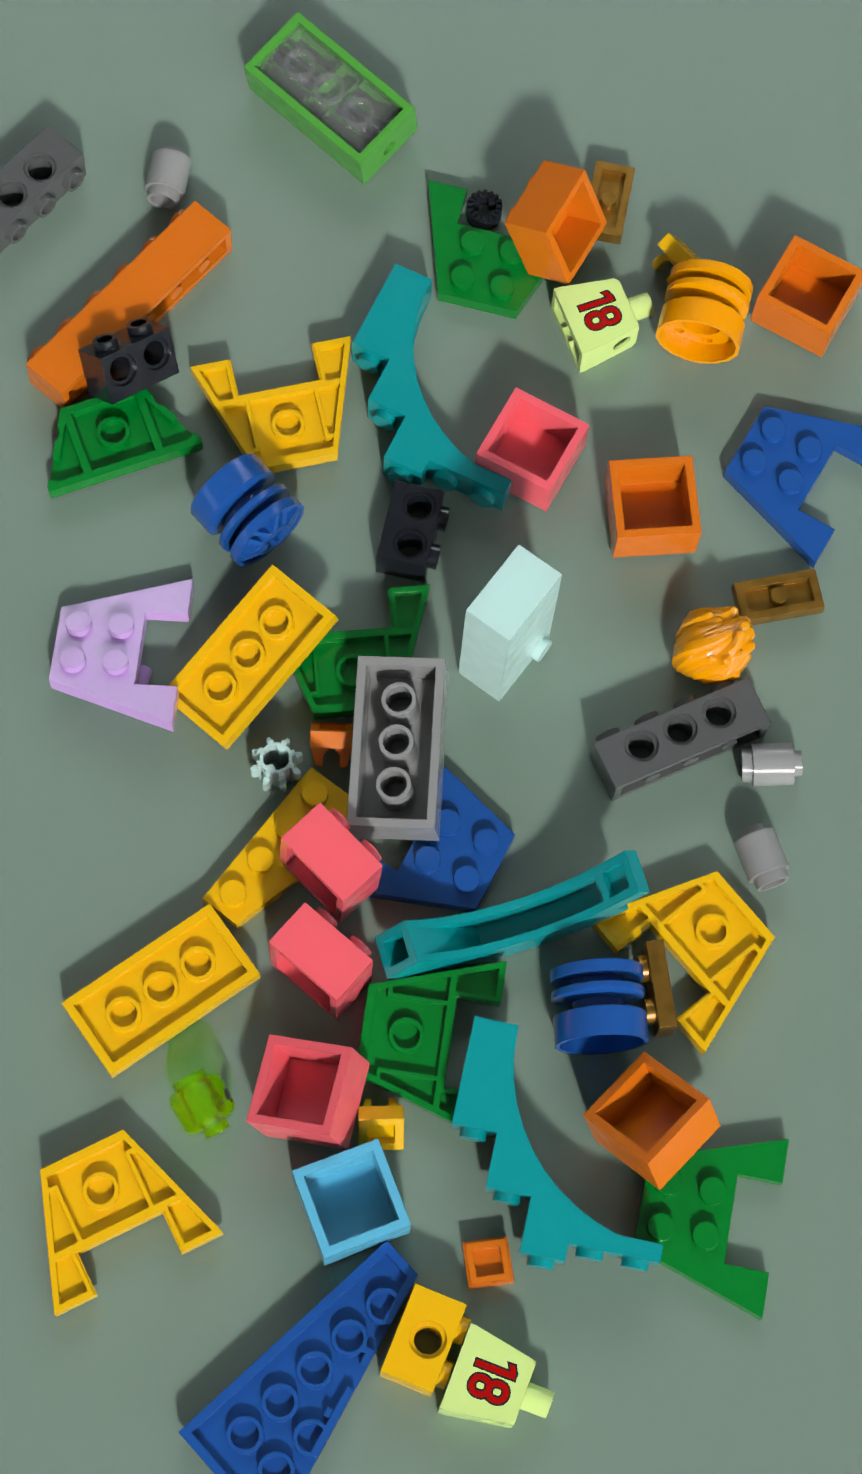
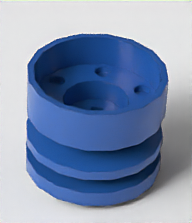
[191,453,304,567]
[550,958,649,1055]

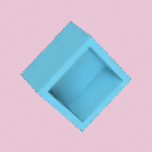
[292,1139,411,1266]

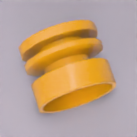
[655,259,754,364]

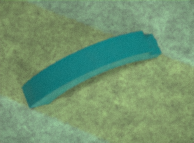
[375,850,650,979]

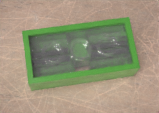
[244,12,418,184]

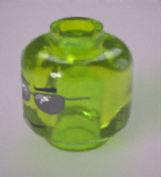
[169,1068,236,1139]

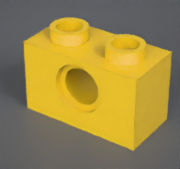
[380,1283,471,1397]

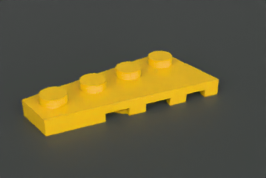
[202,767,350,929]

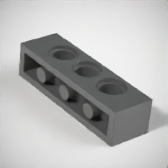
[0,125,86,253]
[590,678,771,801]

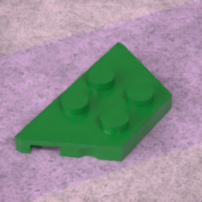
[47,389,203,499]

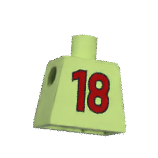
[551,278,654,373]
[438,1323,555,1428]

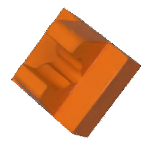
[310,722,353,767]

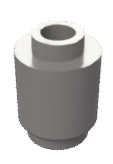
[145,145,192,209]
[740,742,803,786]
[734,823,790,892]

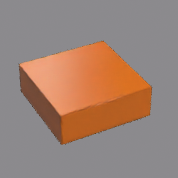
[461,1236,514,1290]

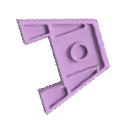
[49,579,194,732]

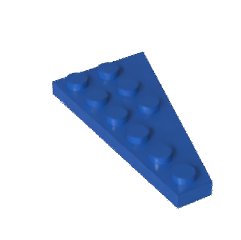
[179,1241,418,1474]

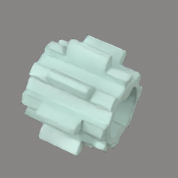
[250,737,303,792]

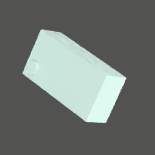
[458,545,562,701]

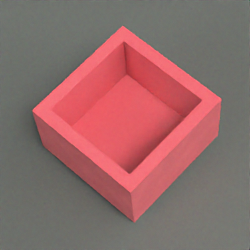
[475,387,590,512]
[279,802,383,923]
[269,902,373,1021]
[246,1034,370,1150]

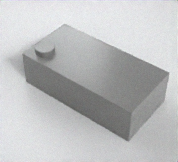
[347,656,449,841]

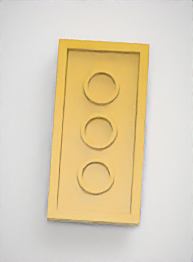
[168,564,339,750]
[61,903,260,1079]

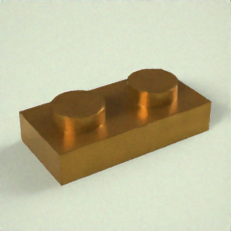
[591,160,635,245]
[731,568,825,626]
[636,939,677,1038]

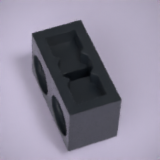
[78,318,179,405]
[376,480,450,583]

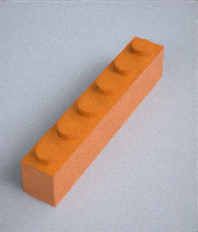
[26,201,232,408]

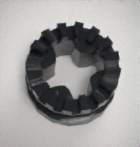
[466,189,503,231]

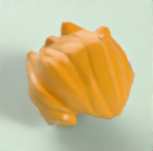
[671,605,756,684]

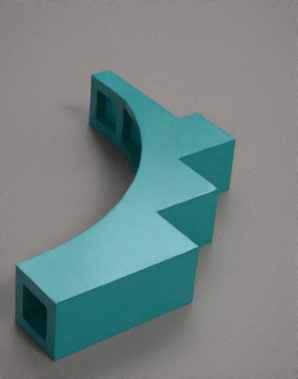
[352,263,512,511]
[452,1016,663,1272]

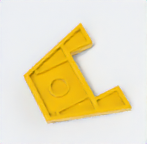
[190,336,351,473]
[592,871,775,1056]
[40,1130,223,1317]

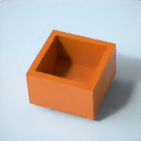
[504,160,607,285]
[750,235,862,358]
[604,456,702,558]
[583,1051,721,1190]

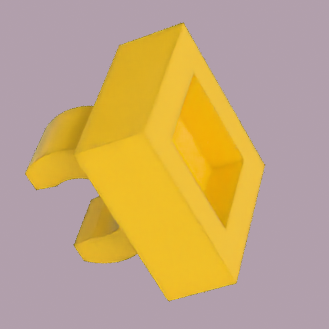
[652,233,700,282]
[358,1098,404,1150]

